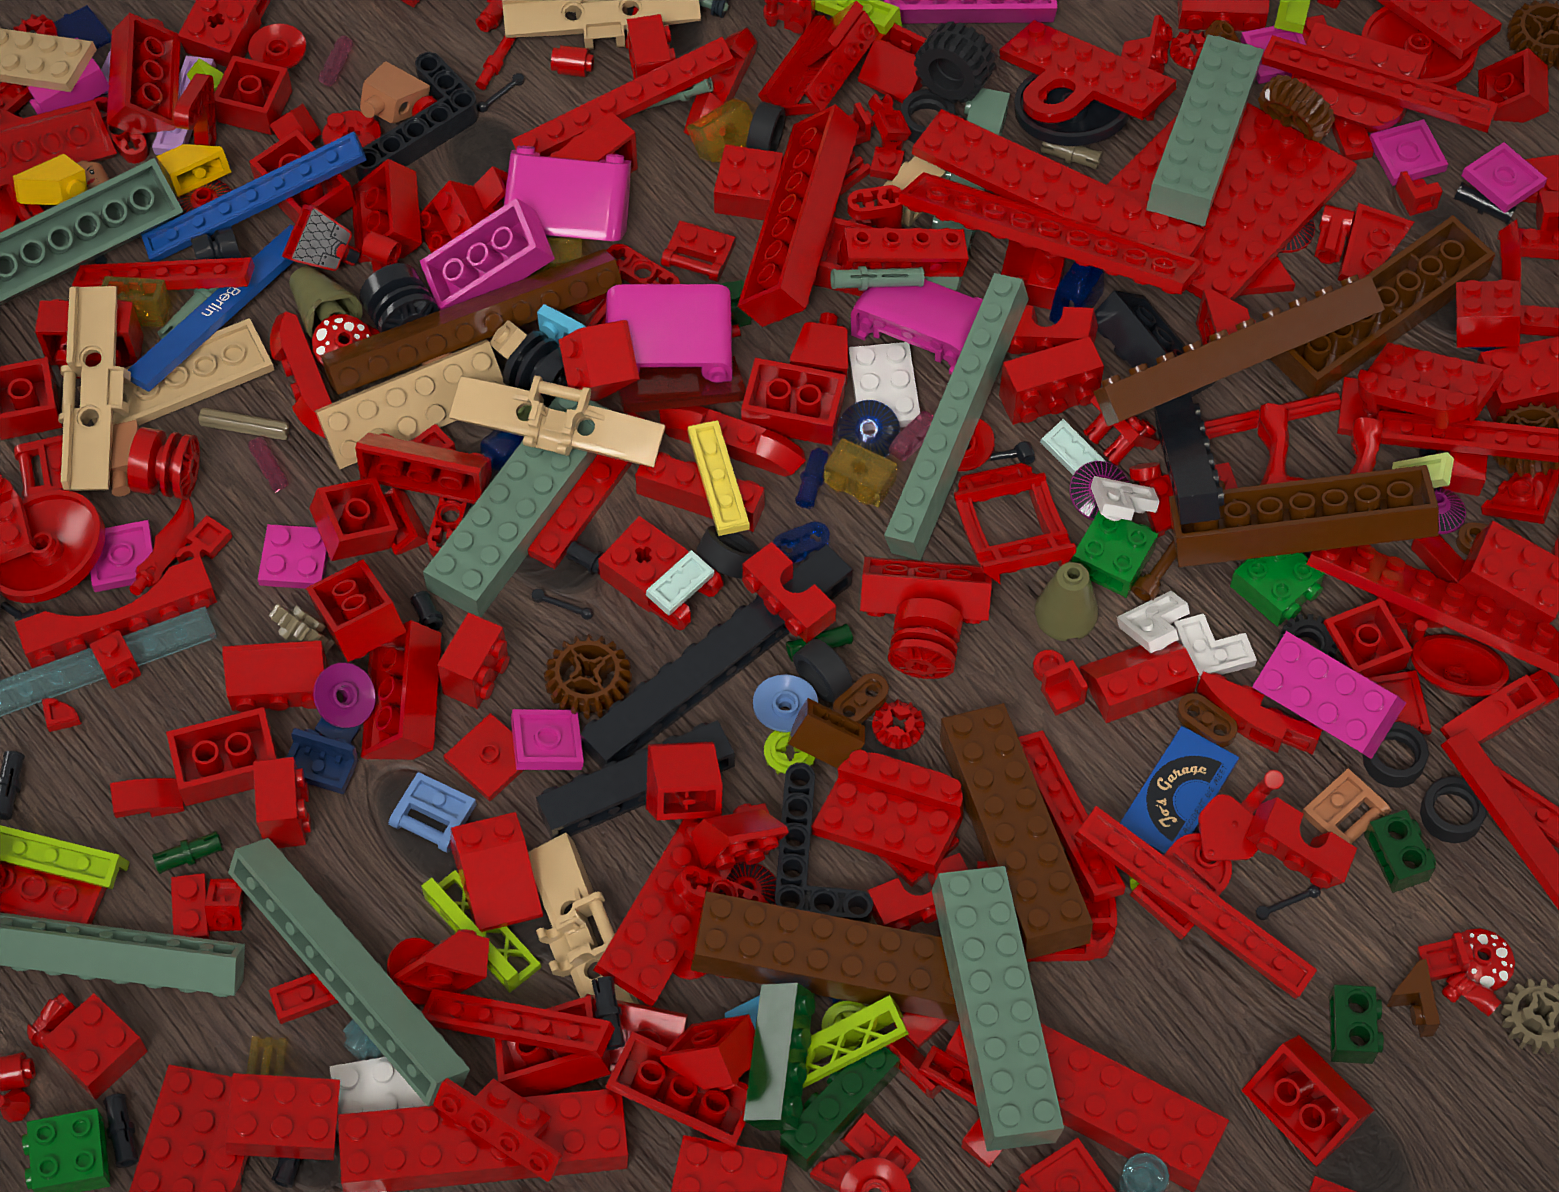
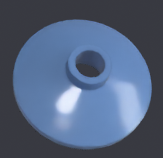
[753,674,818,732]

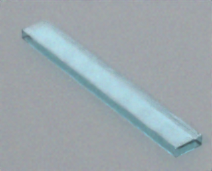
[0,606,217,717]

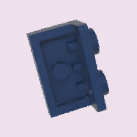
[286,728,358,795]

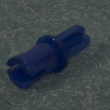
[795,448,829,509]

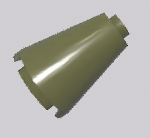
[289,266,363,340]
[1035,562,1099,641]

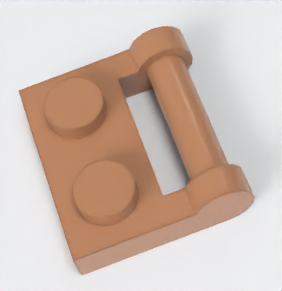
[1302,768,1391,845]

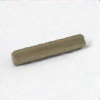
[198,408,290,440]

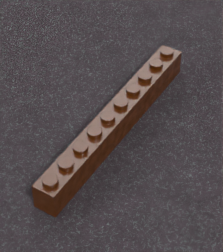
[320,249,623,395]
[1093,274,1385,426]

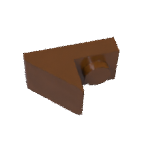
[1387,959,1440,1037]

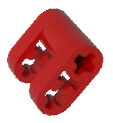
[847,185,904,229]

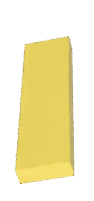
[688,420,749,536]

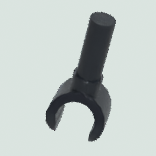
[990,441,1035,465]
[1,602,36,621]

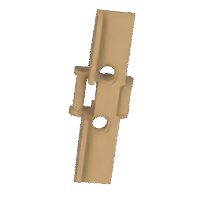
[502,0,701,50]
[58,286,131,491]
[449,375,666,468]
[528,833,639,1004]

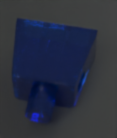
[1049,262,1104,324]

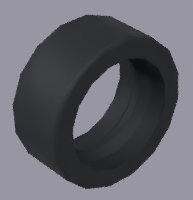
[900,89,956,144]
[746,102,786,152]
[697,526,760,579]
[793,639,852,702]
[1362,722,1429,788]
[1420,776,1487,844]

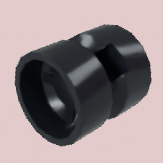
[190,226,241,260]

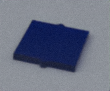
[54,5,112,49]

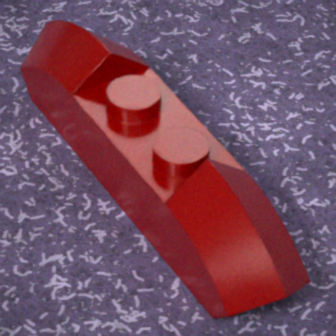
[683,27,758,141]
[270,311,332,439]
[659,404,806,477]

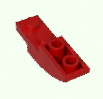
[1440,669,1559,745]
[1197,671,1322,755]

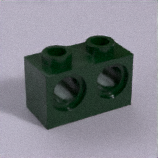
[1364,809,1436,893]
[1329,984,1384,1064]

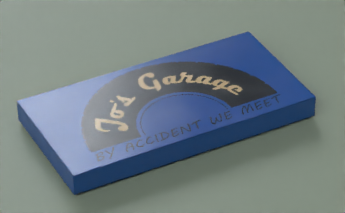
[1120,726,1239,855]

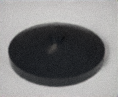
[1014,73,1131,146]

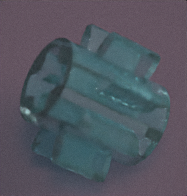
[343,1019,381,1060]

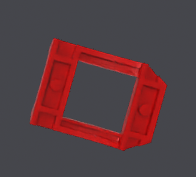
[1497,219,1559,337]
[954,463,1076,585]

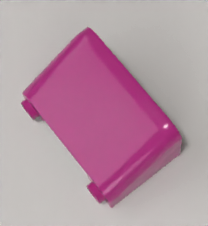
[504,146,631,241]
[851,279,983,375]
[605,284,732,383]

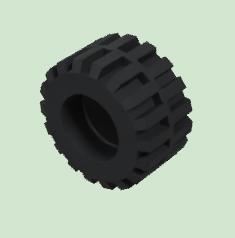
[914,21,996,103]

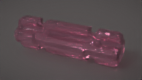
[318,35,353,87]
[248,437,288,492]

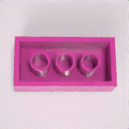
[420,198,555,310]
[1252,631,1406,759]

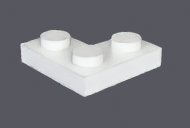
[1091,476,1160,521]
[1117,591,1190,653]
[1173,614,1257,682]

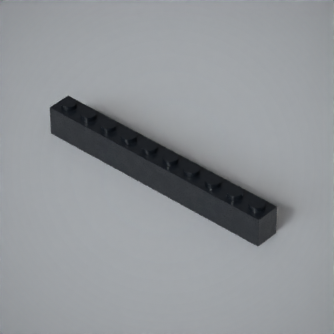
[581,545,853,769]

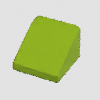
[186,58,224,92]

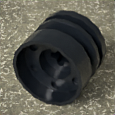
[359,263,440,333]
[503,331,568,408]

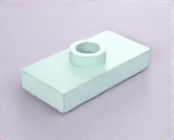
[1040,419,1106,475]
[646,550,715,616]

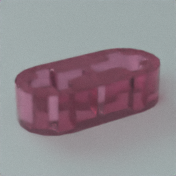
[889,411,934,462]

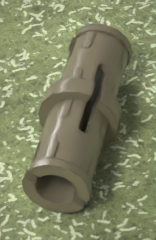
[1041,141,1103,170]

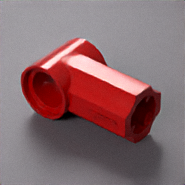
[1314,204,1355,265]
[362,230,402,273]

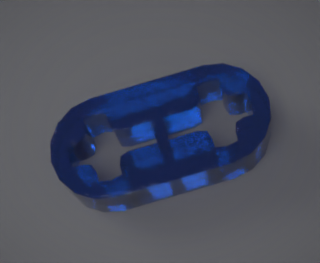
[773,522,830,564]

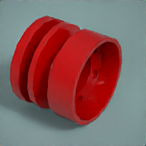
[127,427,200,500]
[888,598,963,679]

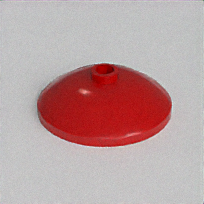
[1411,634,1509,697]

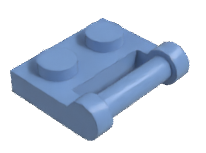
[389,772,477,853]

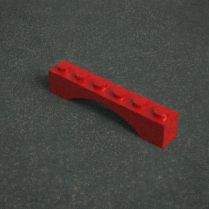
[14,556,217,669]

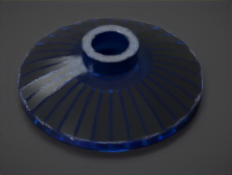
[838,400,900,462]

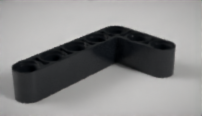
[355,52,478,181]
[774,763,873,923]

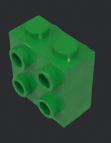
[1071,511,1158,598]
[1230,553,1325,627]
[22,1108,111,1192]

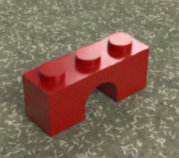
[1007,305,1098,354]
[742,541,836,643]
[1246,797,1357,889]
[867,853,968,931]

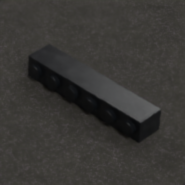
[1154,392,1225,525]
[536,720,735,839]

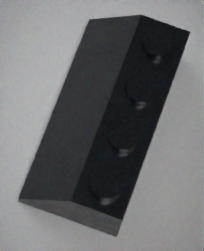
[1095,290,1216,397]

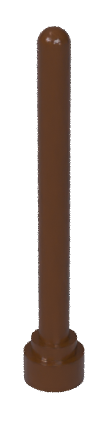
[1131,480,1225,602]

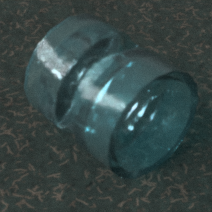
[1118,1153,1169,1192]

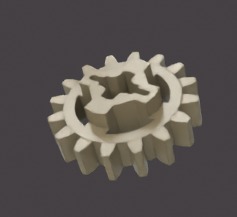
[268,603,335,654]
[1500,979,1559,1054]

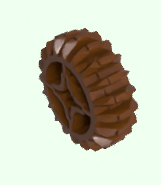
[1506,0,1559,71]
[1258,75,1335,142]
[1492,402,1559,478]
[544,634,632,720]

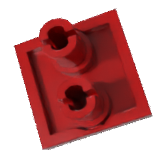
[1083,396,1160,466]

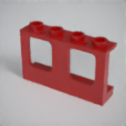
[758,11,879,116]

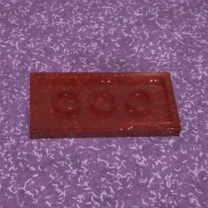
[618,356,746,413]

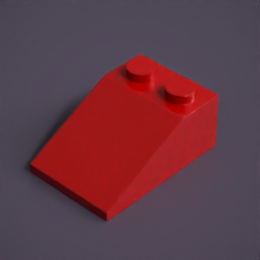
[450,812,543,932]

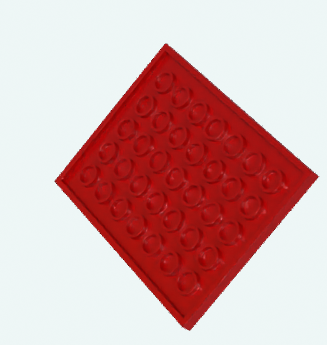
[1107,103,1358,301]

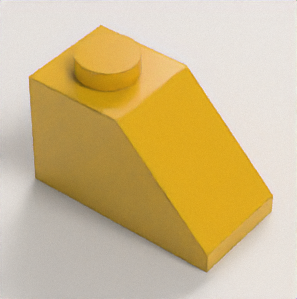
[156,144,231,197]
[13,154,88,205]

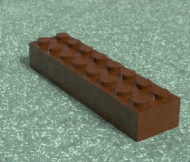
[1270,215,1495,398]
[1169,465,1439,567]
[940,703,1093,960]
[691,891,959,1022]

